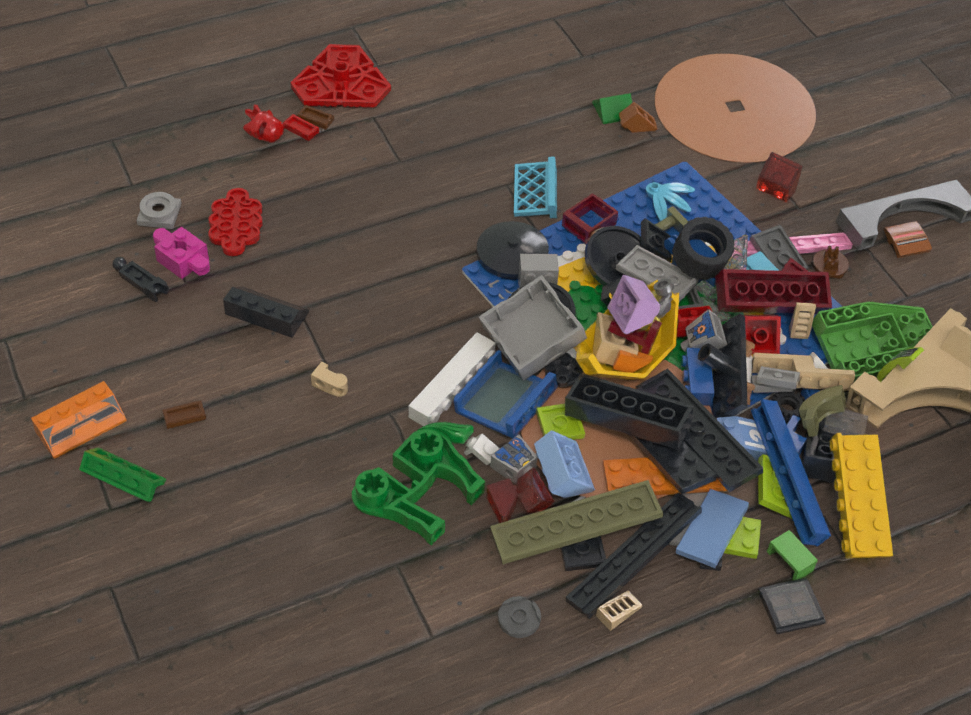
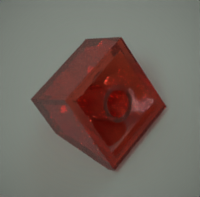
[756,152,803,202]

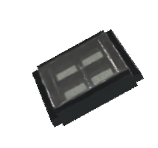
[758,578,826,634]

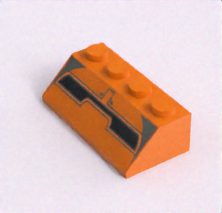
[31,381,127,459]

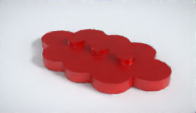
[208,188,263,256]

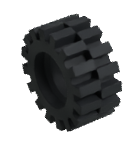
[772,390,805,425]

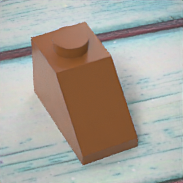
[619,102,658,133]

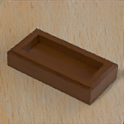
[297,105,335,130]
[162,400,206,429]

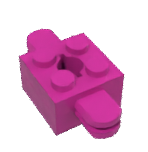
[153,227,210,279]

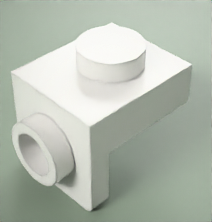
[464,434,500,465]

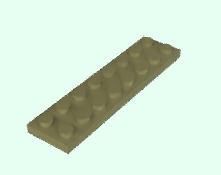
[490,480,663,564]

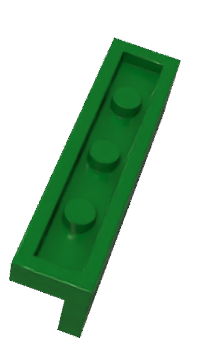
[79,447,166,502]

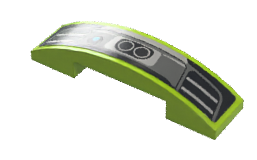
[877,347,924,382]

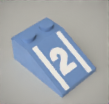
[717,416,768,461]

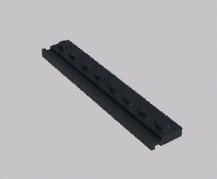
[566,492,702,619]

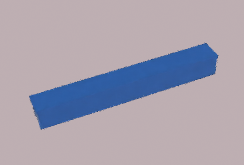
[751,399,831,547]

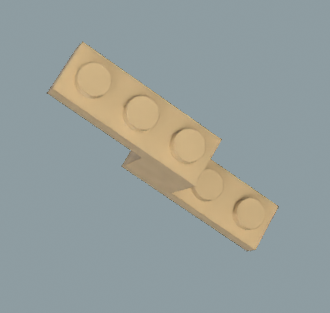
[752,353,855,391]

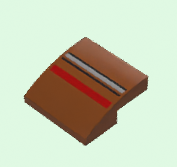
[884,221,932,258]

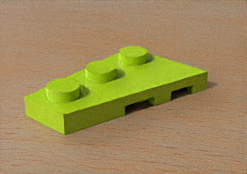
[758,454,792,519]

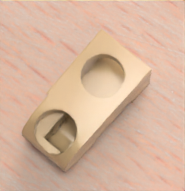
[311,362,348,397]

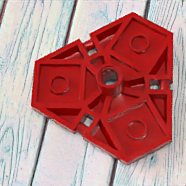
[290,44,391,108]

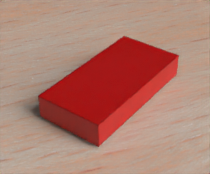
[283,114,319,141]

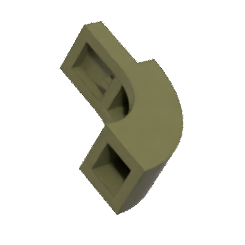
[799,385,846,437]

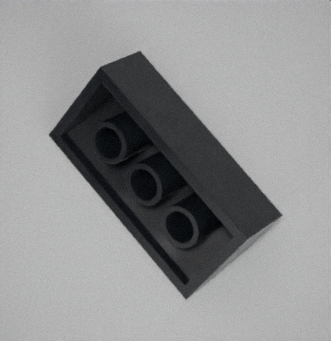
[223,286,309,338]

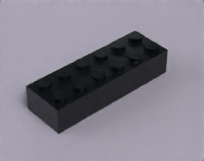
[565,373,693,449]

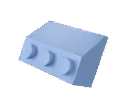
[534,430,595,498]

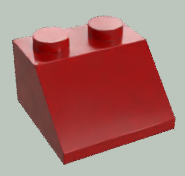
[743,315,781,354]

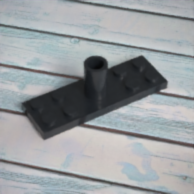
[698,314,748,419]

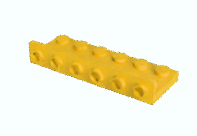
[830,433,893,558]

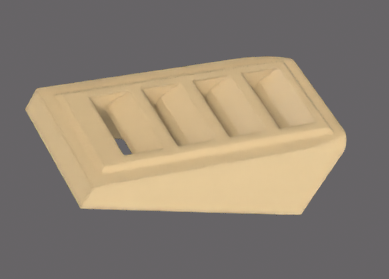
[789,303,816,339]
[596,591,643,631]

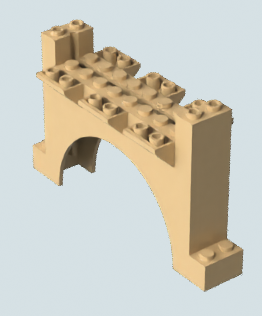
[846,308,971,428]

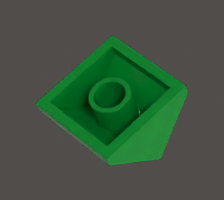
[592,93,632,124]

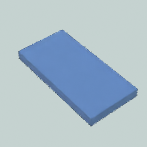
[676,489,749,568]

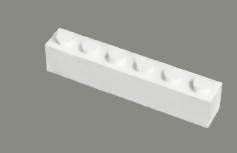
[409,332,496,426]

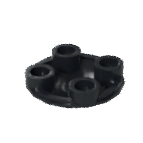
[545,353,583,387]

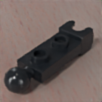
[112,257,169,302]

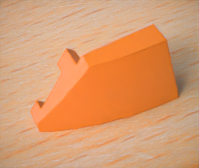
[613,350,653,373]

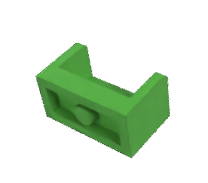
[767,530,818,581]

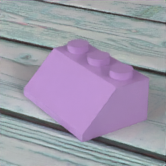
[608,275,660,334]

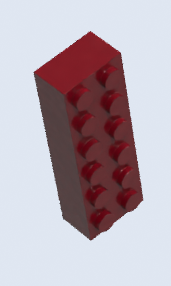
[715,269,832,314]

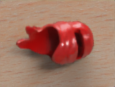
[243,104,285,143]

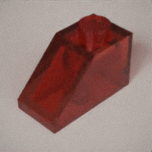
[518,468,554,513]
[486,478,519,523]

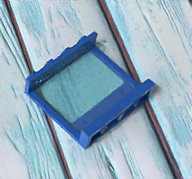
[453,350,557,438]

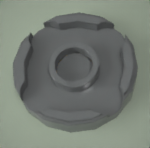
[498,596,541,638]

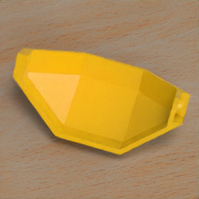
[576,280,679,380]

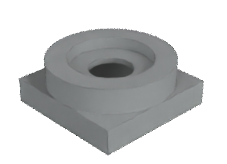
[137,192,181,229]

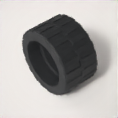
[672,217,735,280]

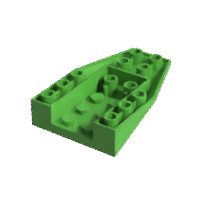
[812,302,933,382]

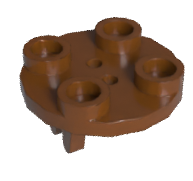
[812,245,849,279]

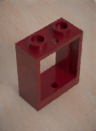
[562,193,618,244]

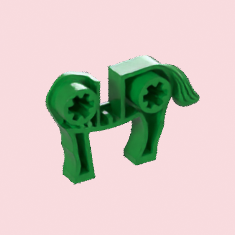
[352,422,485,545]

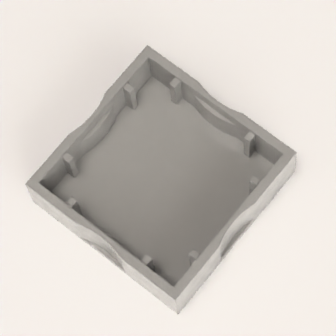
[479,275,587,381]

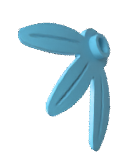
[646,182,695,221]

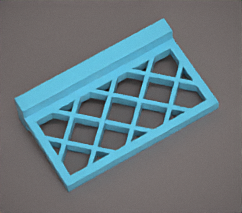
[514,157,557,218]

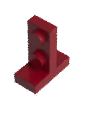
[608,319,662,355]

